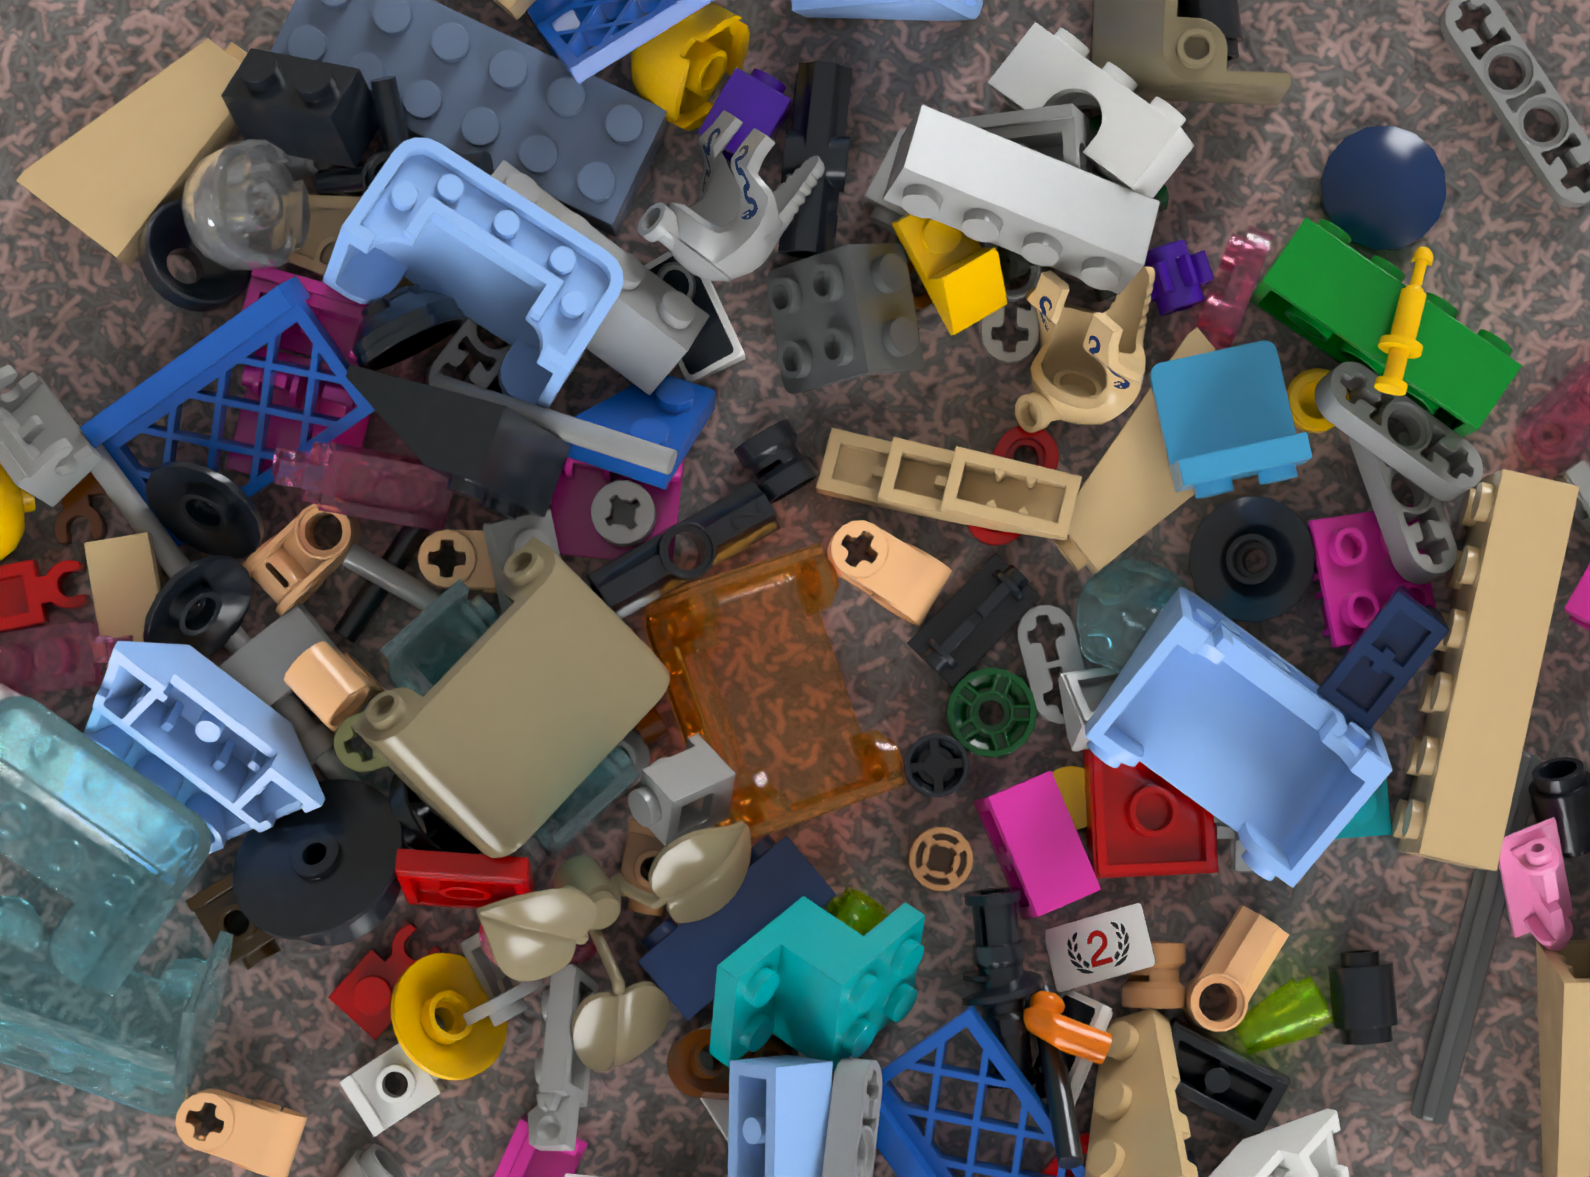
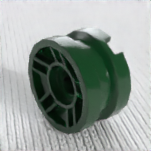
[945,667,1037,758]

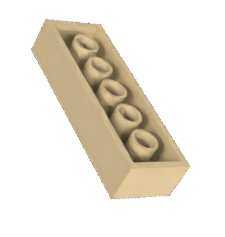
[1391,469,1580,871]

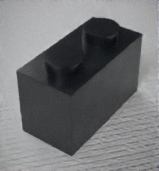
[221,48,380,168]

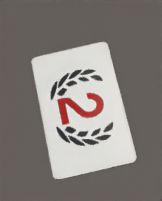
[1045,903,1156,992]

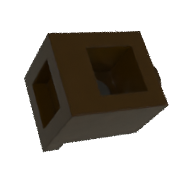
[185,872,281,970]

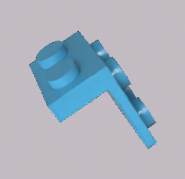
[1149,340,1313,499]

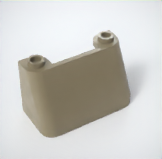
[351,536,670,858]

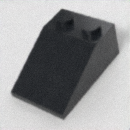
[346,364,571,521]

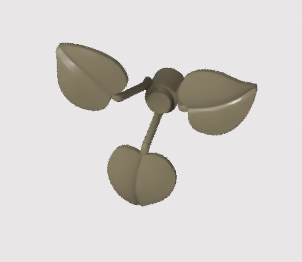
[477,819,751,1071]

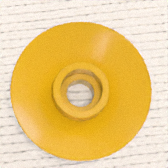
[391,953,508,1080]

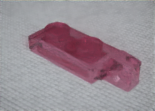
[271,442,452,531]
[0,621,133,696]

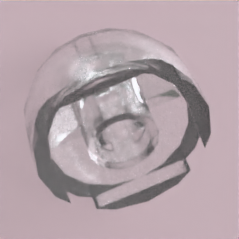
[182,139,311,270]

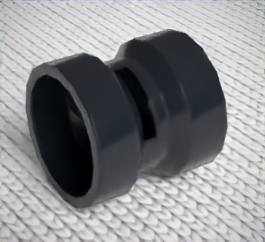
[734,419,820,504]
[903,733,969,798]

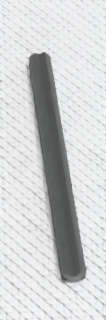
[1410,751,1542,1124]

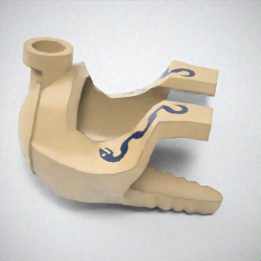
[1015,266,1155,433]

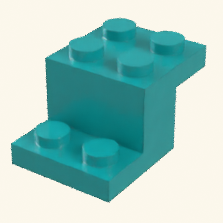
[709,896,925,1072]

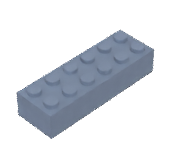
[270,0,670,237]

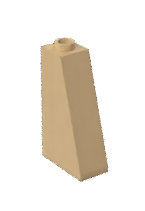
[16,38,248,267]
[1054,327,1216,575]
[1536,940,1590,1177]

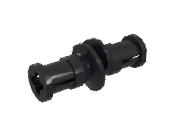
[962,887,1044,1089]

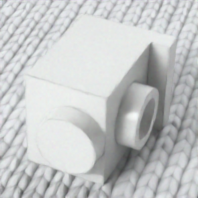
[339,1043,446,1137]

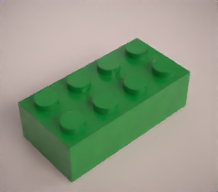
[1246,217,1522,437]

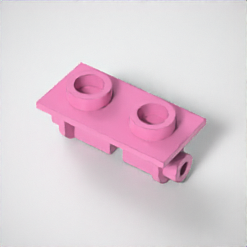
[1498,817,1574,951]

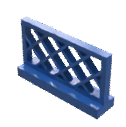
[526,0,714,84]
[79,276,375,547]
[876,1005,1086,1177]

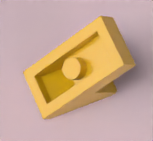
[891,213,1008,335]

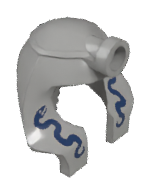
[637,110,825,282]

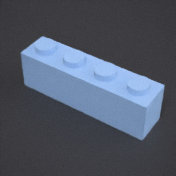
[728,1055,833,1177]

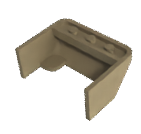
[1090,0,1291,106]

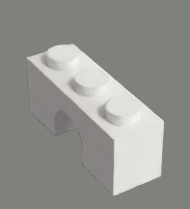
[988,22,1194,199]

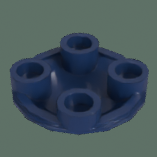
[1320,125,1447,251]

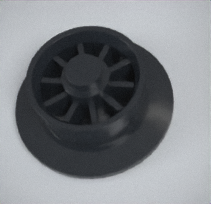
[233,779,404,946]

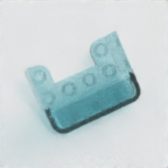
[0,696,211,997]

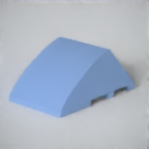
[58,641,325,875]

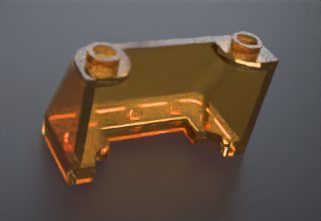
[644,543,906,840]

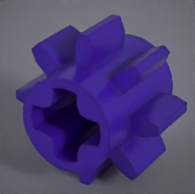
[1144,240,1214,316]

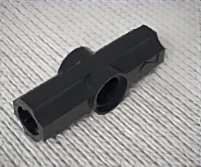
[778,61,852,258]
[586,481,780,619]

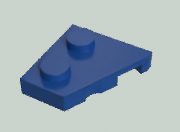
[566,375,716,489]

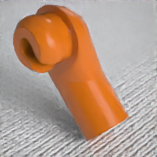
[1023,991,1112,1065]

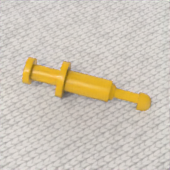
[1374,247,1433,396]

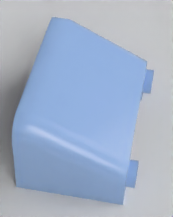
[322,137,624,409]
[1084,587,1393,888]

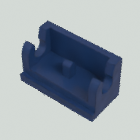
[1317,585,1449,730]

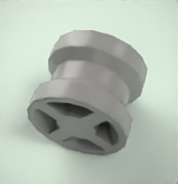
[591,480,657,547]

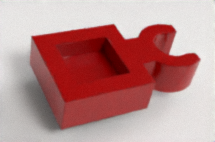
[0,559,91,633]
[328,923,442,1040]

